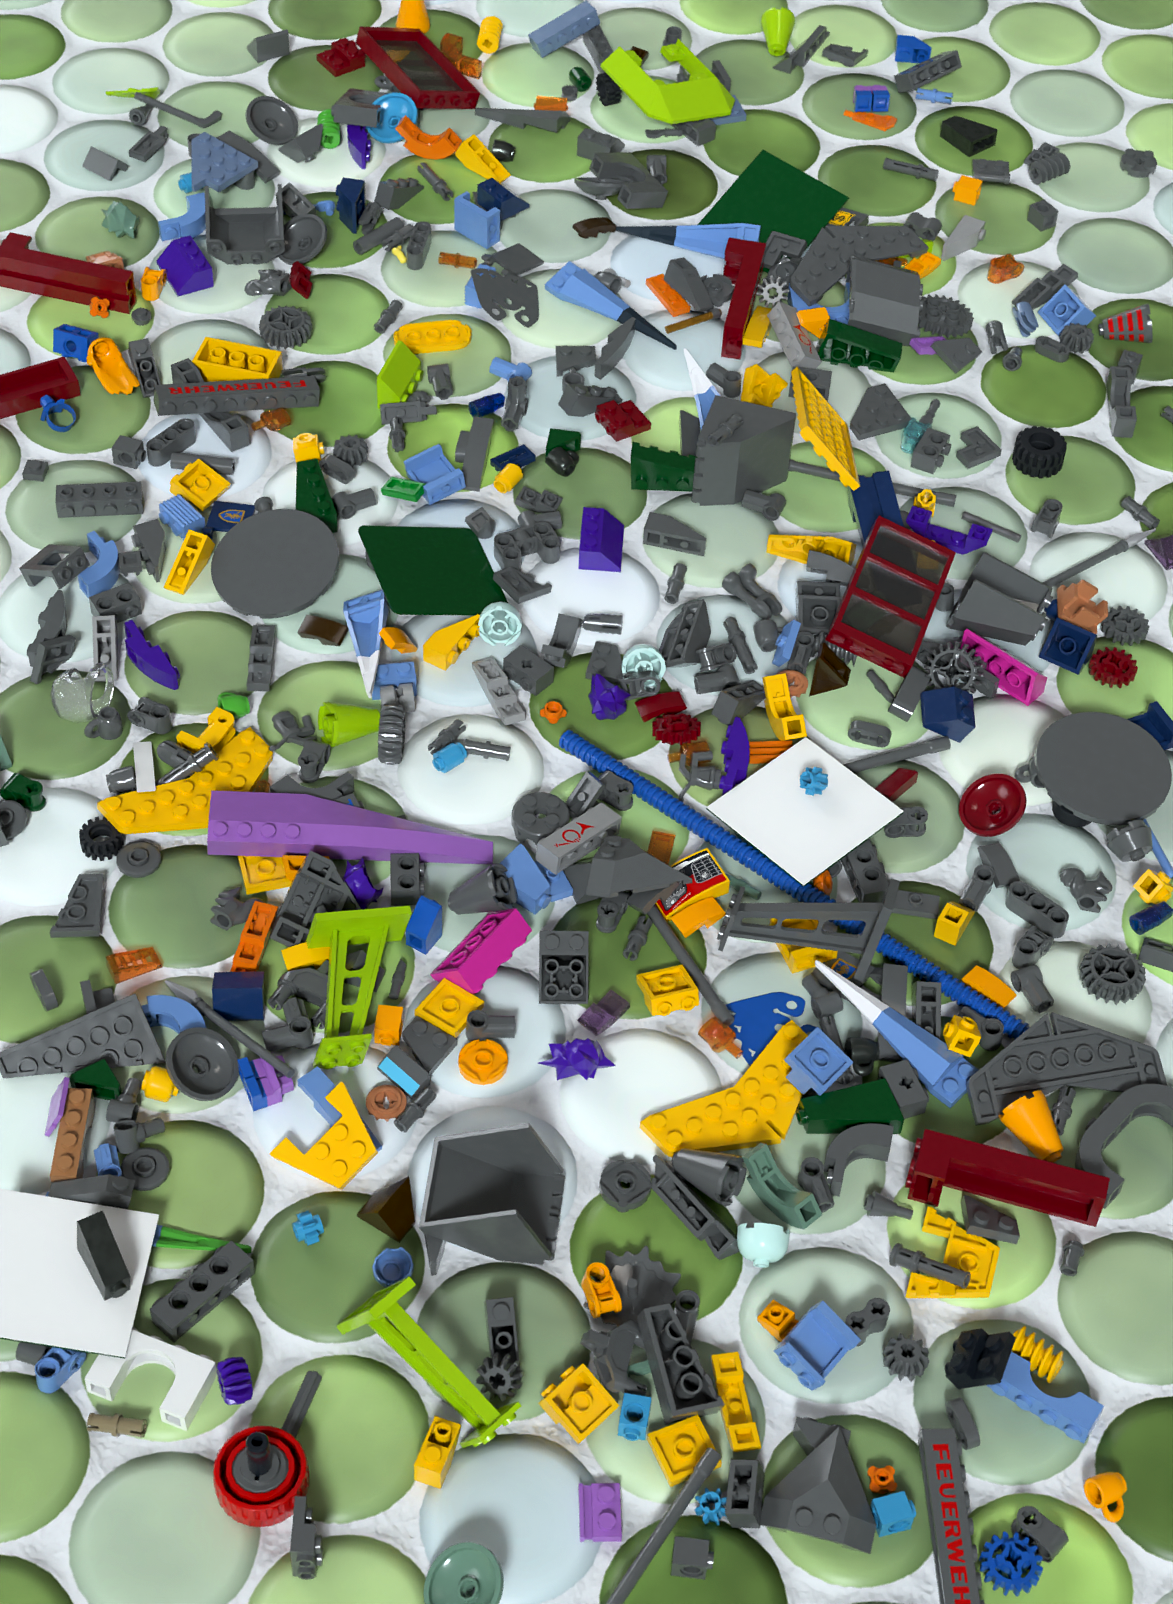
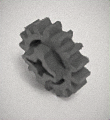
[1101,606,1150,646]

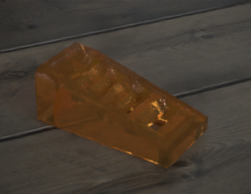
[105,947,162,984]

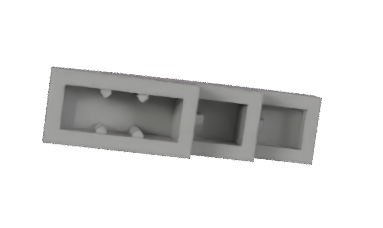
[472,657,526,726]

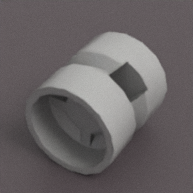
[380,683,415,713]

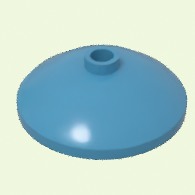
[366,93,418,143]

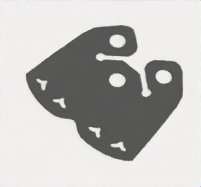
[471,268,539,327]

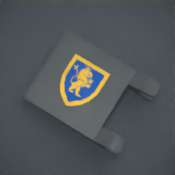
[810,951,882,1008]

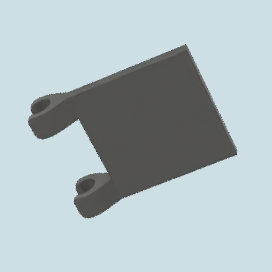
[481,243,544,276]

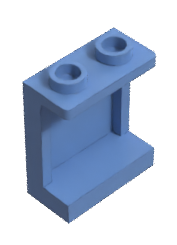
[454,191,500,249]
[404,444,466,505]
[774,1301,861,1391]

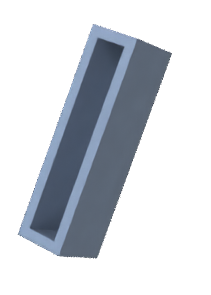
[528,0,601,58]

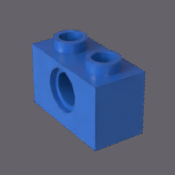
[53,324,99,362]

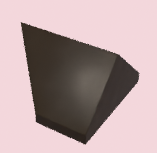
[809,643,851,696]
[357,1176,415,1243]

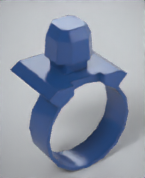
[40,395,76,432]

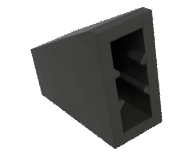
[940,115,998,157]
[77,1211,130,1300]

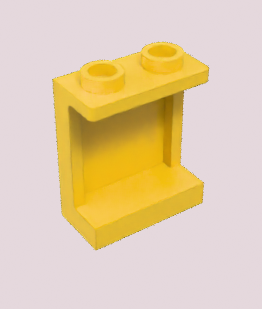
[769,918,838,974]

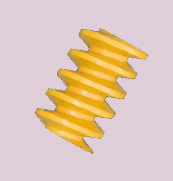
[477,16,503,54]
[1012,1325,1064,1384]

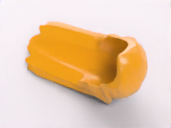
[87,337,140,395]

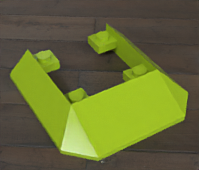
[600,38,735,124]

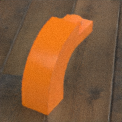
[395,115,462,159]

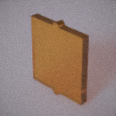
[534,96,568,112]

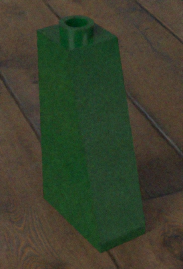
[796,1078,904,1134]

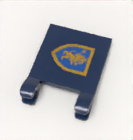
[203,501,256,540]

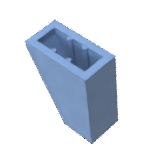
[499,844,551,915]

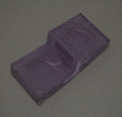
[577,990,630,1036]

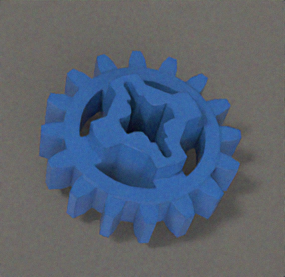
[979,1532,1043,1596]

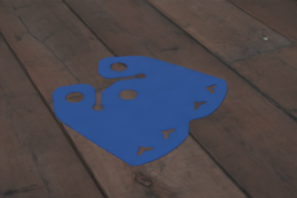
[725,992,816,1066]

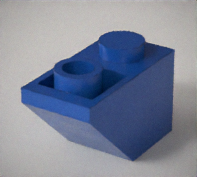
[895,35,931,63]
[406,896,442,955]

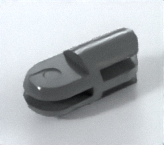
[281,367,326,383]
[157,740,196,777]

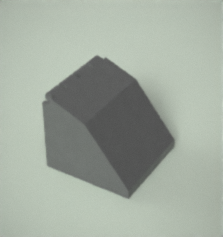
[692,395,796,506]
[419,1123,565,1265]

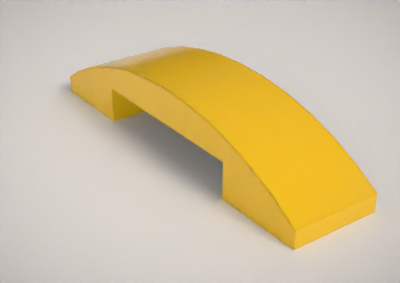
[711,1352,761,1453]

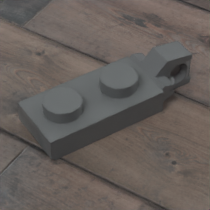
[128,125,169,162]
[380,401,437,425]

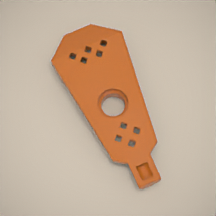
[844,110,897,131]

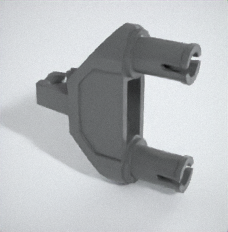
[267,960,329,1029]
[580,1320,647,1396]

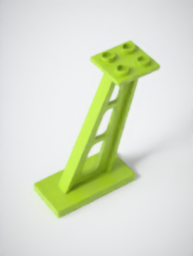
[306,906,412,1070]
[336,1276,522,1448]

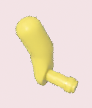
[392,245,407,264]

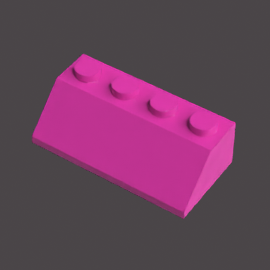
[961,629,1047,706]
[430,908,532,995]

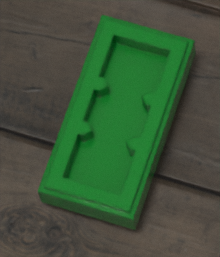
[381,476,426,502]

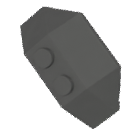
[659,599,711,667]

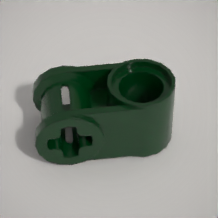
[0,773,46,812]

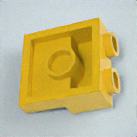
[170,459,231,511]
[636,964,699,1016]
[538,1363,619,1444]

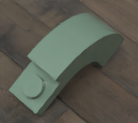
[742,1143,822,1230]

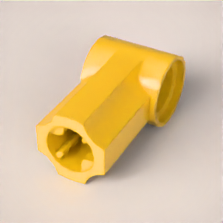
[913,489,936,517]

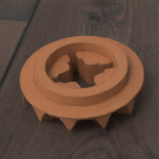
[776,670,808,699]
[366,1085,407,1122]

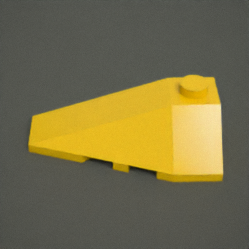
[766,534,856,566]

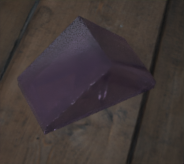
[1144,534,1173,570]

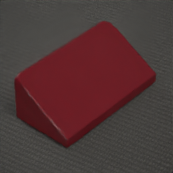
[875,768,918,802]

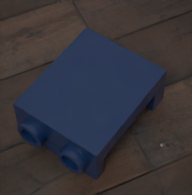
[1127,701,1173,751]

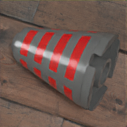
[1099,304,1153,343]

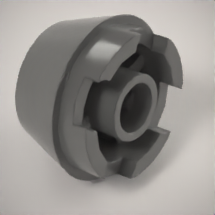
[1106,819,1153,862]

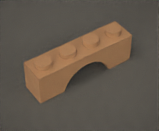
[50,1088,95,1183]

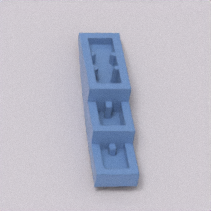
[297,1066,382,1152]

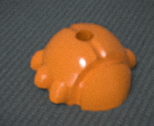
[813,870,833,896]

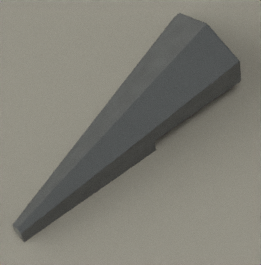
[475,108,571,133]

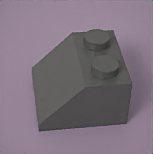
[577,128,625,160]

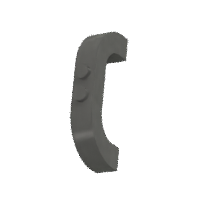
[1075,1084,1173,1209]

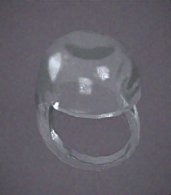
[50,663,114,723]

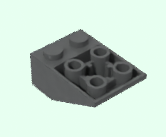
[539,931,589,1004]

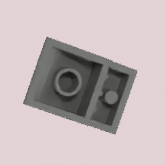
[806,550,870,590]
[796,581,842,635]

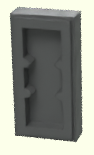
[892,890,940,919]

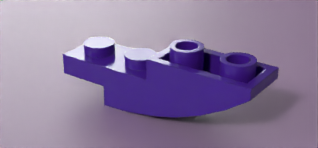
[347,124,371,169]
[124,620,180,690]
[719,717,750,796]

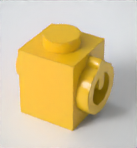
[293,433,325,464]

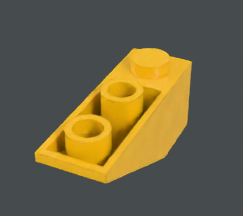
[423,614,480,671]

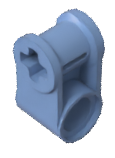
[35,1347,86,1393]

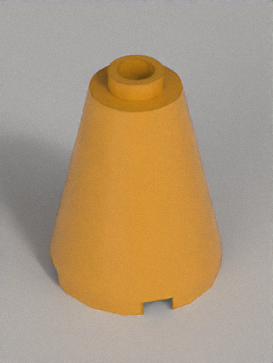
[396,0,430,34]
[998,1090,1064,1163]

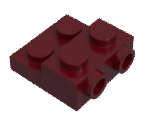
[316,38,366,77]
[595,400,651,442]

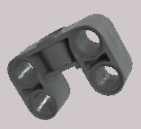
[494,522,560,571]

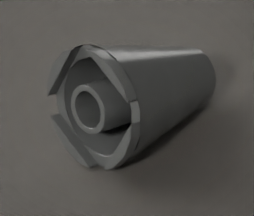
[448,863,517,915]
[672,1148,747,1207]

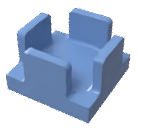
[784,1026,853,1096]

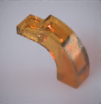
[440,33,482,79]

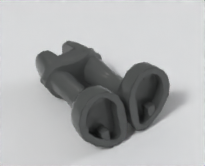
[722,564,782,620]

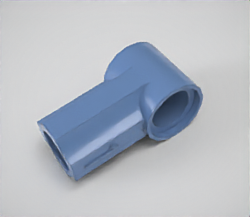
[490,357,532,381]
[94,1143,123,1177]

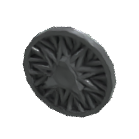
[0,800,28,839]
[117,841,161,878]
[120,1147,170,1191]

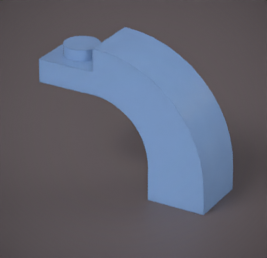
[158,192,206,241]
[78,531,120,599]
[142,995,206,1034]

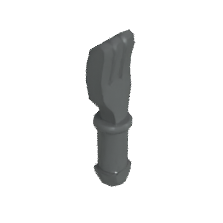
[645,128,684,138]
[917,399,940,431]

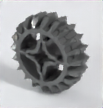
[259,305,313,349]
[924,641,984,693]
[378,703,406,765]
[1079,944,1146,1005]

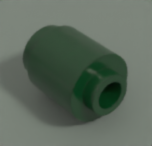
[569,67,592,92]

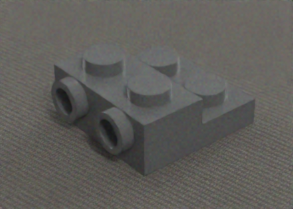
[290,1496,323,1580]

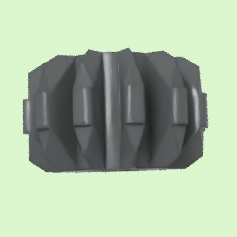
[1060,323,1094,354]
[333,434,368,468]
[883,1333,929,1382]
[476,1353,523,1402]

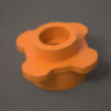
[90,297,110,318]
[540,701,567,724]
[867,1465,897,1494]

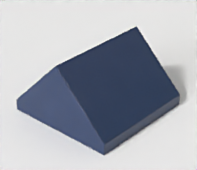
[1039,618,1097,675]
[212,971,264,1021]

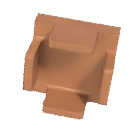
[1057,580,1108,634]

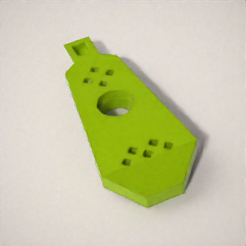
[105,87,160,99]

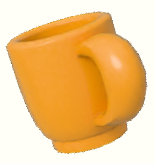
[1084,1472,1127,1523]

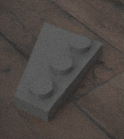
[50,874,104,938]

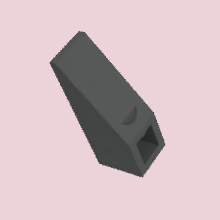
[374,177,424,210]
[663,257,714,311]
[128,338,161,398]
[558,384,622,417]
[131,519,166,582]
[484,1297,521,1381]

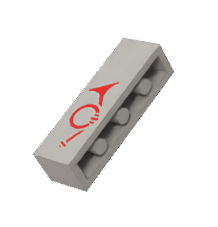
[767,302,822,369]
[535,802,622,875]

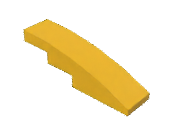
[743,306,772,348]

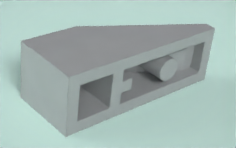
[941,215,986,261]
[92,615,118,682]

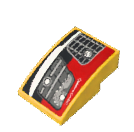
[655,848,730,922]

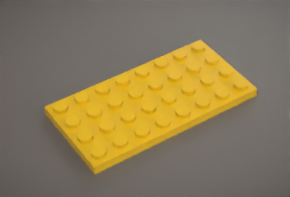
[791,367,860,491]

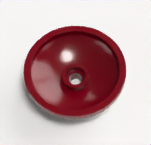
[959,774,1027,837]

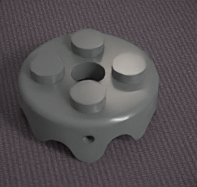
[511,792,570,846]

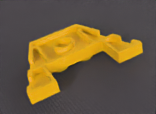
[270,1081,378,1190]
[905,1206,1000,1298]

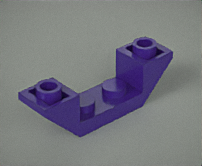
[906,506,993,555]

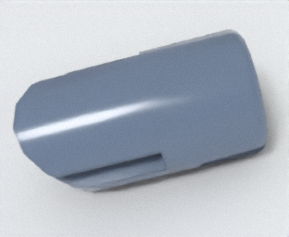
[1012,302,1039,337]

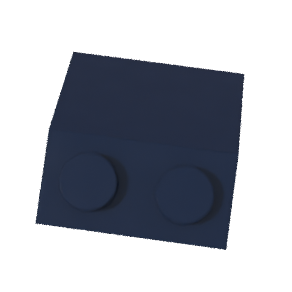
[336,177,366,234]
[477,178,530,221]
[920,687,976,743]

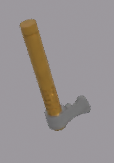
[665,308,722,334]

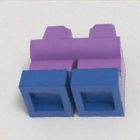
[853,85,890,112]
[237,1055,294,1112]

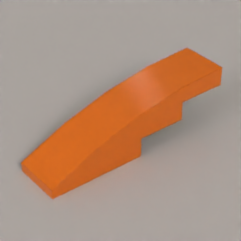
[230,901,278,972]

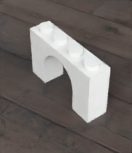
[84,1327,217,1431]

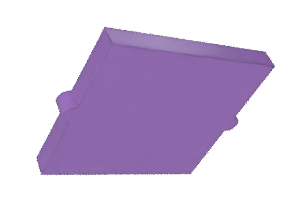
[44,1077,70,1137]

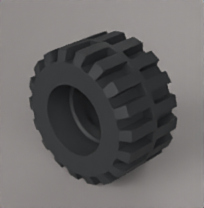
[1012,426,1067,478]

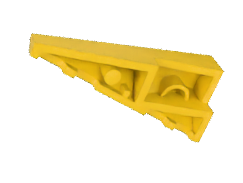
[741,364,788,408]

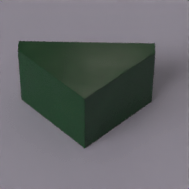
[545,428,581,463]
[70,1059,122,1101]

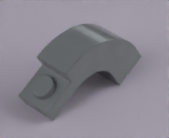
[541,613,583,668]
[270,772,354,800]
[824,1123,894,1197]

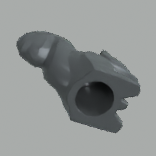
[244,269,292,296]
[1060,868,1112,913]
[210,887,267,931]

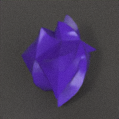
[588,673,631,720]
[342,857,383,909]
[538,1038,616,1080]

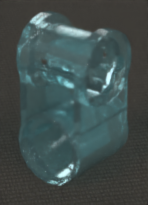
[900,417,932,454]

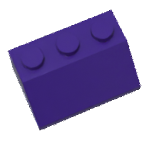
[156,235,214,297]
[578,507,624,572]

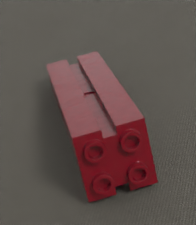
[0,232,137,314]
[721,238,766,360]
[0,357,81,419]
[905,1129,1110,1227]

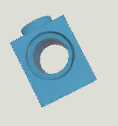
[618,1393,652,1441]
[870,1491,916,1537]

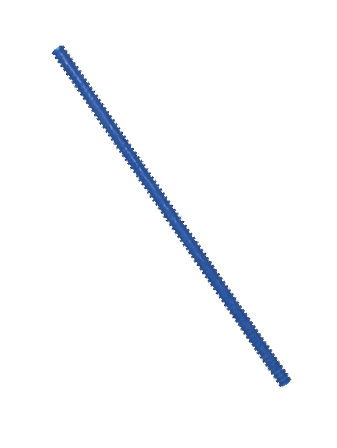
[559,730,1029,1040]

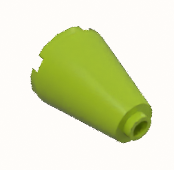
[761,7,795,57]
[318,702,380,748]

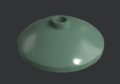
[424,1542,504,1604]

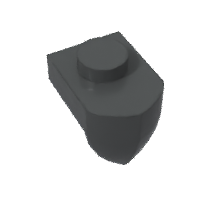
[465,507,496,539]

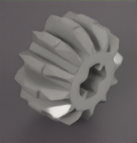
[756,275,789,308]

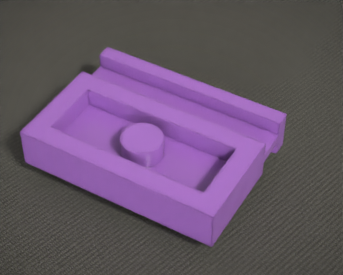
[578,1483,622,1542]

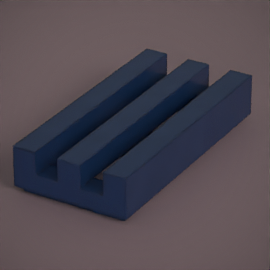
[490,444,536,472]

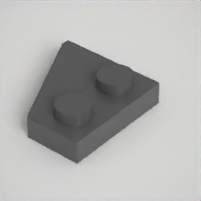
[556,345,596,377]
[585,642,622,685]

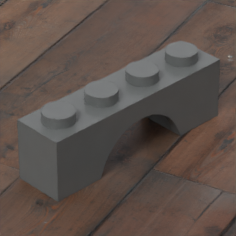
[1106,366,1137,438]

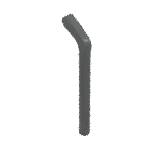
[134,92,221,128]

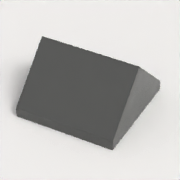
[247,29,290,63]

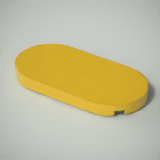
[394,320,472,354]

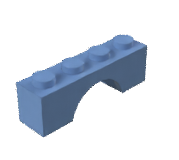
[987,1351,1104,1443]

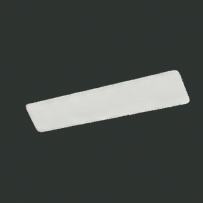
[133,741,156,792]

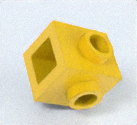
[1133,869,1173,906]
[943,1015,981,1057]

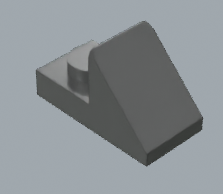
[565,771,606,819]

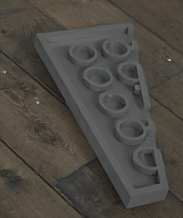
[0,993,166,1079]

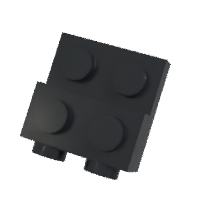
[945,1328,1016,1389]

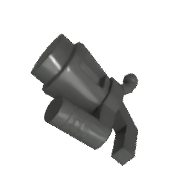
[269,711,317,751]
[678,751,721,802]

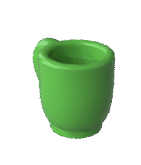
[217,692,250,719]

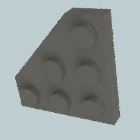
[850,384,913,440]

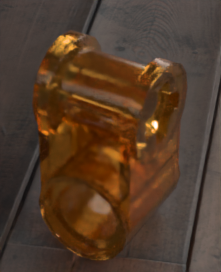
[987,254,1024,284]

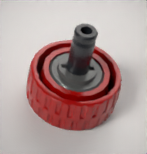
[213,1426,309,1527]

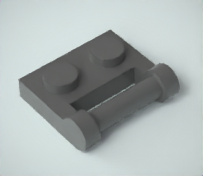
[972,159,1010,185]

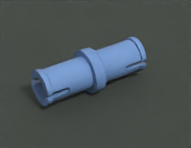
[916,88,953,104]

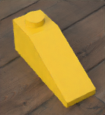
[455,134,511,183]
[164,530,215,595]

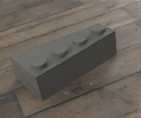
[637,1303,725,1425]

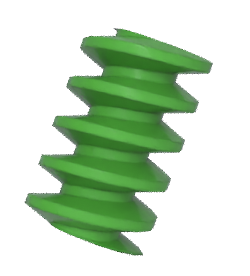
[317,109,340,149]

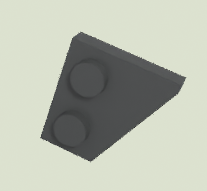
[822,44,868,67]
[930,338,982,374]
[493,567,552,604]
[30,634,76,685]
[402,1016,457,1076]
[961,1195,1020,1244]

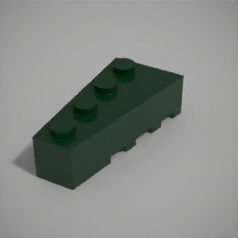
[816,319,903,373]
[630,441,698,492]
[296,458,338,533]

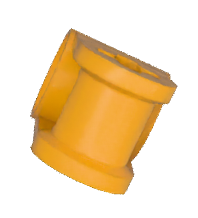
[141,267,167,301]
[581,1262,622,1319]

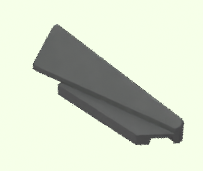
[773,25,830,74]
[651,1154,739,1260]

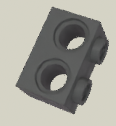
[276,182,316,219]
[911,428,951,474]
[89,582,142,623]
[390,853,424,906]

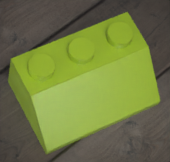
[377,340,424,409]

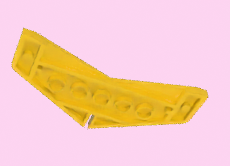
[97,727,273,834]
[640,1020,808,1157]

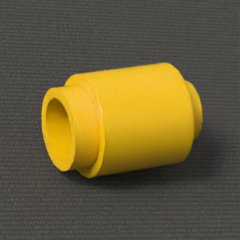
[493,463,523,493]

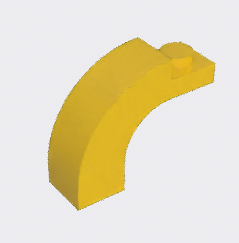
[762,673,807,741]

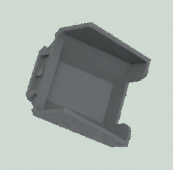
[205,184,285,265]
[846,256,923,347]
[946,552,1053,646]

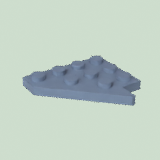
[192,132,258,192]

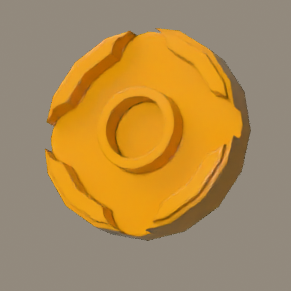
[458,1039,508,1085]

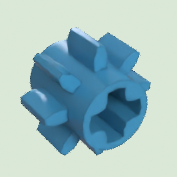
[800,767,828,796]
[292,1210,324,1246]
[694,1488,727,1525]

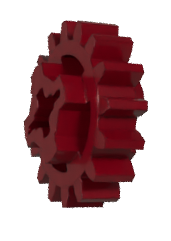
[1088,647,1138,688]
[652,713,701,745]

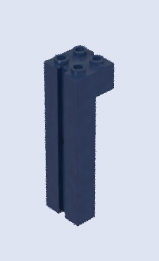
[848,471,922,608]

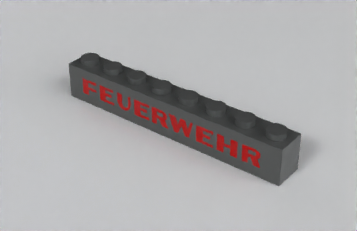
[154,376,320,416]
[918,1428,985,1604]

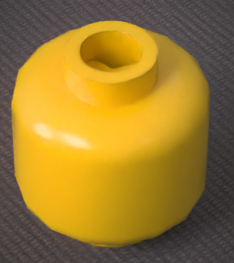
[141,1066,178,1102]

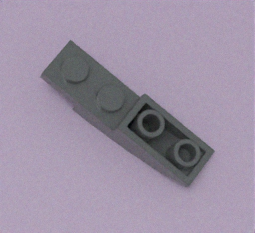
[27,589,67,667]
[916,641,1000,699]

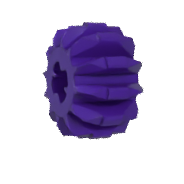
[216,1357,253,1405]

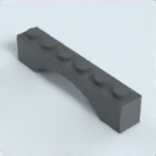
[171,358,250,452]

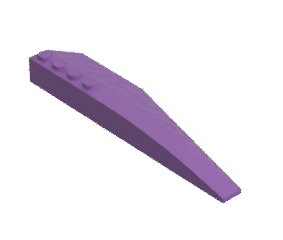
[207,791,493,865]

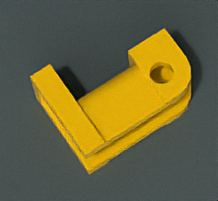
[176,707,236,754]

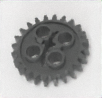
[918,294,974,338]

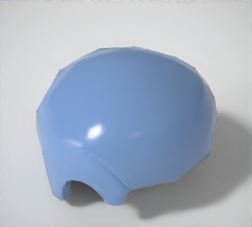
[372,1247,414,1288]

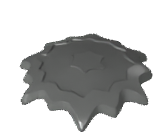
[583,1246,681,1327]

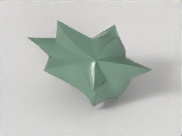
[101,201,139,239]

